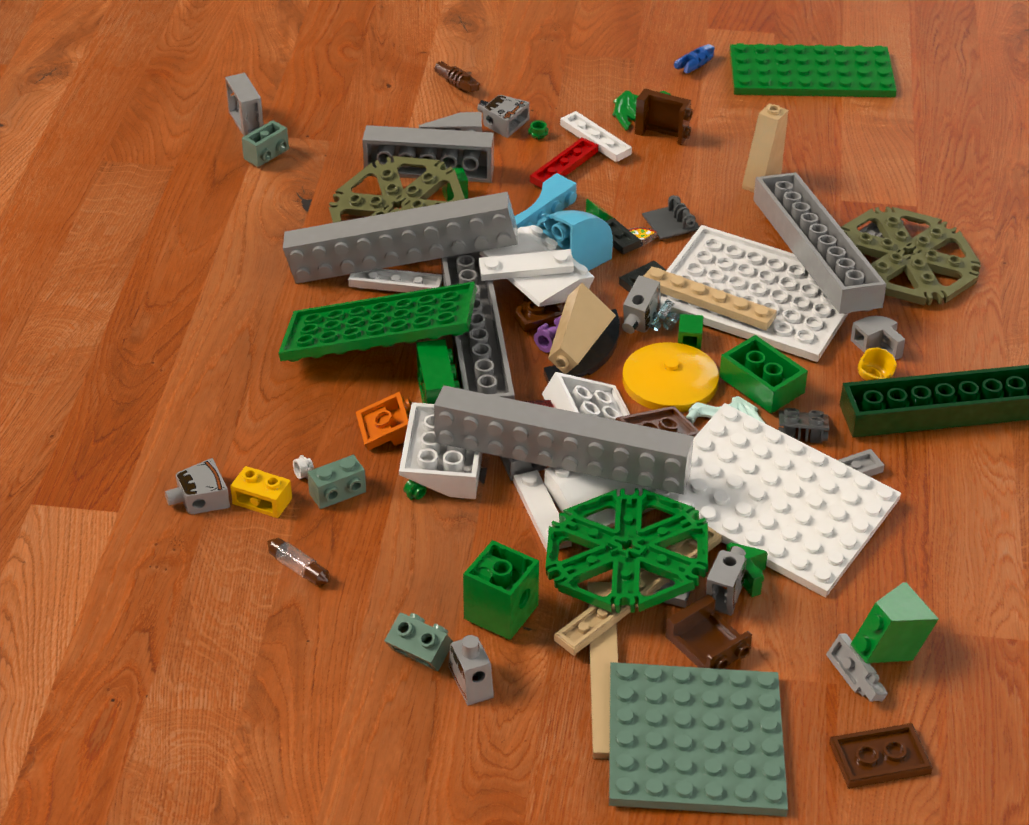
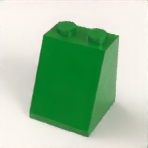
[850,582,939,663]

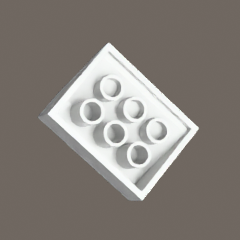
[479,225,595,307]
[542,372,630,420]
[399,402,483,499]
[544,467,655,527]

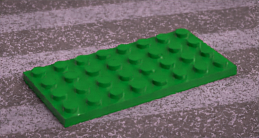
[729,43,897,97]
[278,281,477,362]

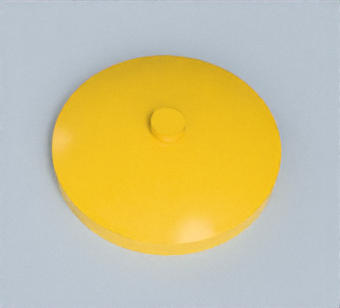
[622,342,719,412]

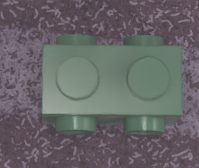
[242,120,289,167]
[307,454,366,509]
[384,612,453,671]

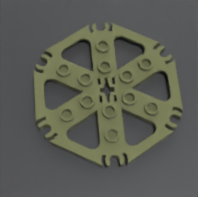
[329,156,465,223]
[841,207,981,305]

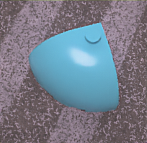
[536,210,613,271]

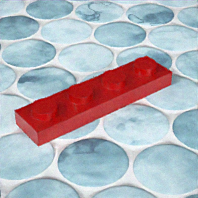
[530,137,599,188]

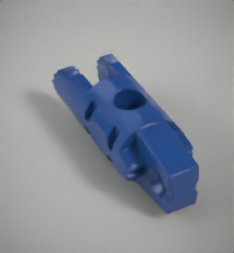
[673,44,715,74]

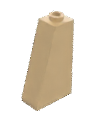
[742,103,788,192]
[548,283,616,374]

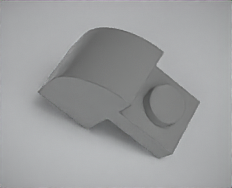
[850,316,905,360]

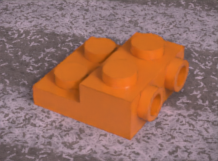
[356,391,412,451]

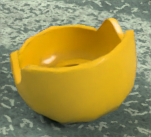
[858,347,897,381]

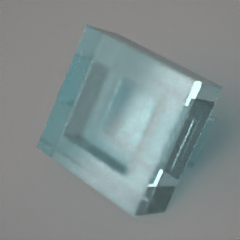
[649,299,680,331]

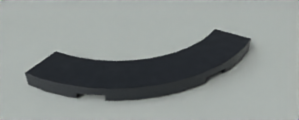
[544,309,620,384]

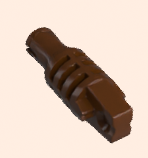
[434,61,480,92]

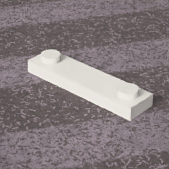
[560,111,632,162]
[479,249,574,281]
[348,268,443,292]
[513,470,572,552]

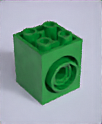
[463,540,539,640]

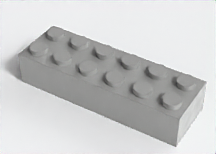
[362,125,494,183]

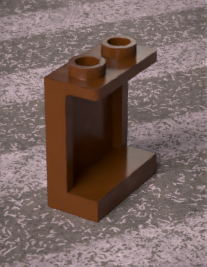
[635,88,693,145]
[665,594,752,669]

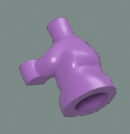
[534,316,561,353]

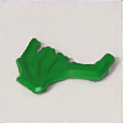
[612,91,671,130]

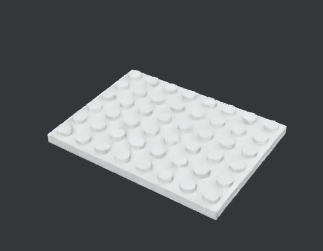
[660,225,848,362]
[648,403,901,598]

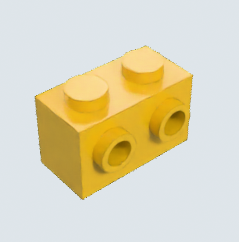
[230,466,292,518]

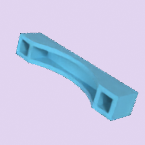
[514,173,577,229]

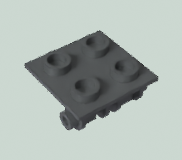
[642,195,700,240]
[778,408,830,444]

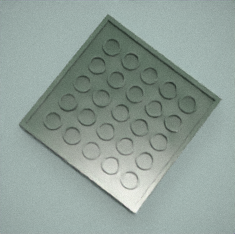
[609,662,788,817]

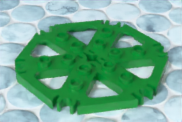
[545,488,708,613]

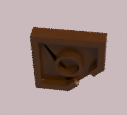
[515,295,564,332]

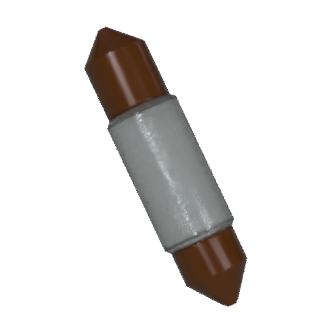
[267,538,329,586]

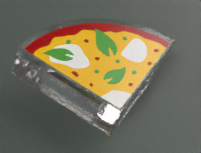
[628,227,657,247]

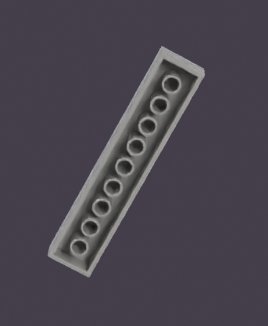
[753,172,886,314]
[283,192,518,284]
[441,251,515,400]
[434,385,694,494]

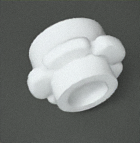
[293,455,314,479]

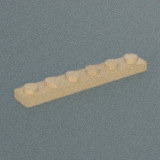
[643,266,777,330]

